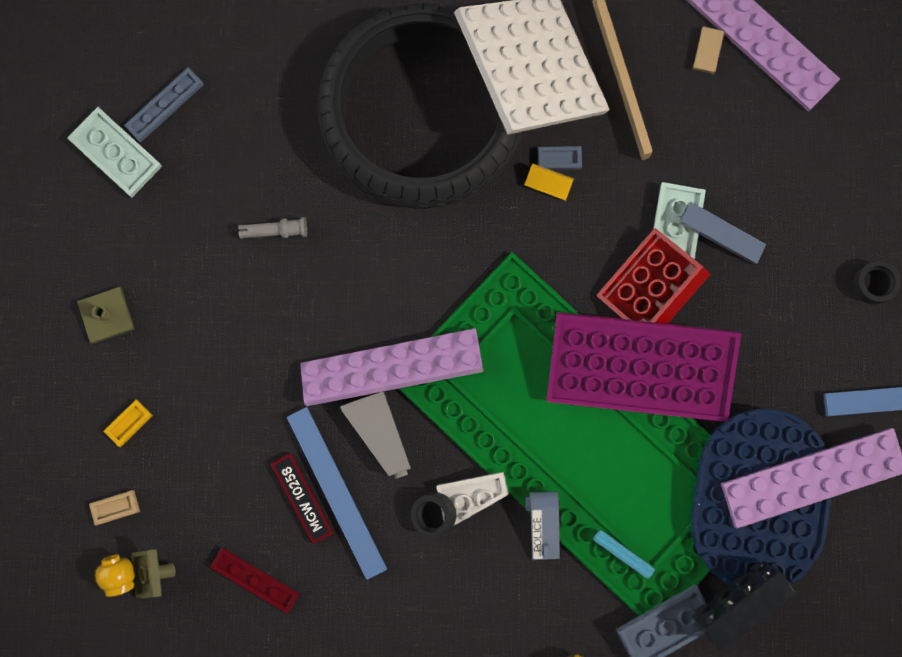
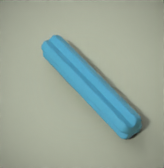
[594,530,655,579]

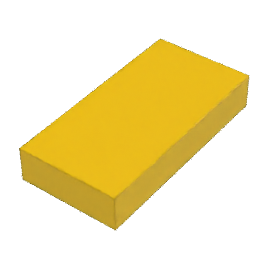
[525,164,574,200]
[104,399,153,447]

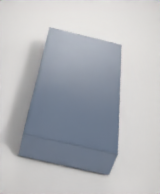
[537,146,582,170]

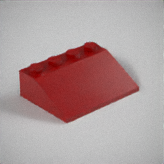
[596,228,711,324]

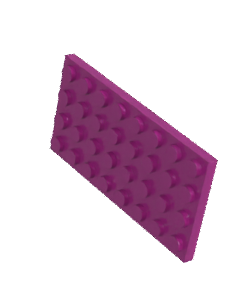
[546,312,741,422]

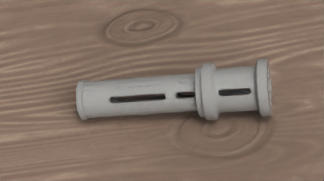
[239,217,307,239]

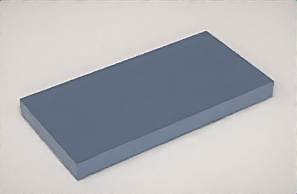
[616,585,706,657]

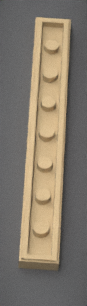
[592,0,653,160]

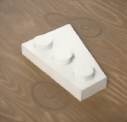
[436,472,508,525]

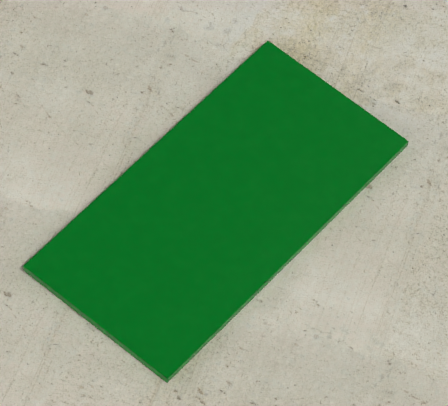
[398,252,711,616]

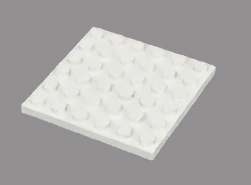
[454,0,610,134]

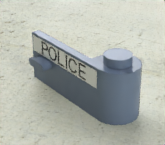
[525,491,560,560]

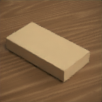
[693,27,724,74]
[89,490,140,526]

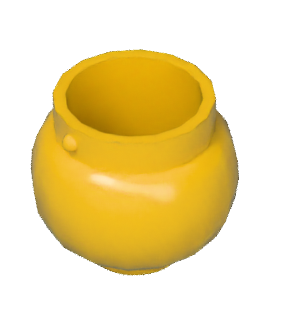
[95,554,135,597]

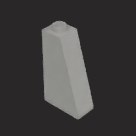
[340,391,411,479]

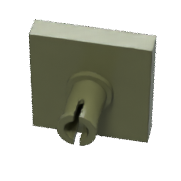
[77,287,135,344]
[131,549,175,599]

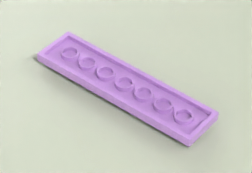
[687,0,840,112]
[300,328,484,406]
[721,428,902,528]

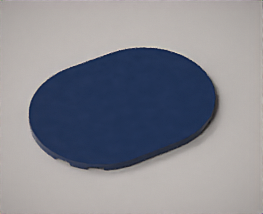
[691,409,831,585]

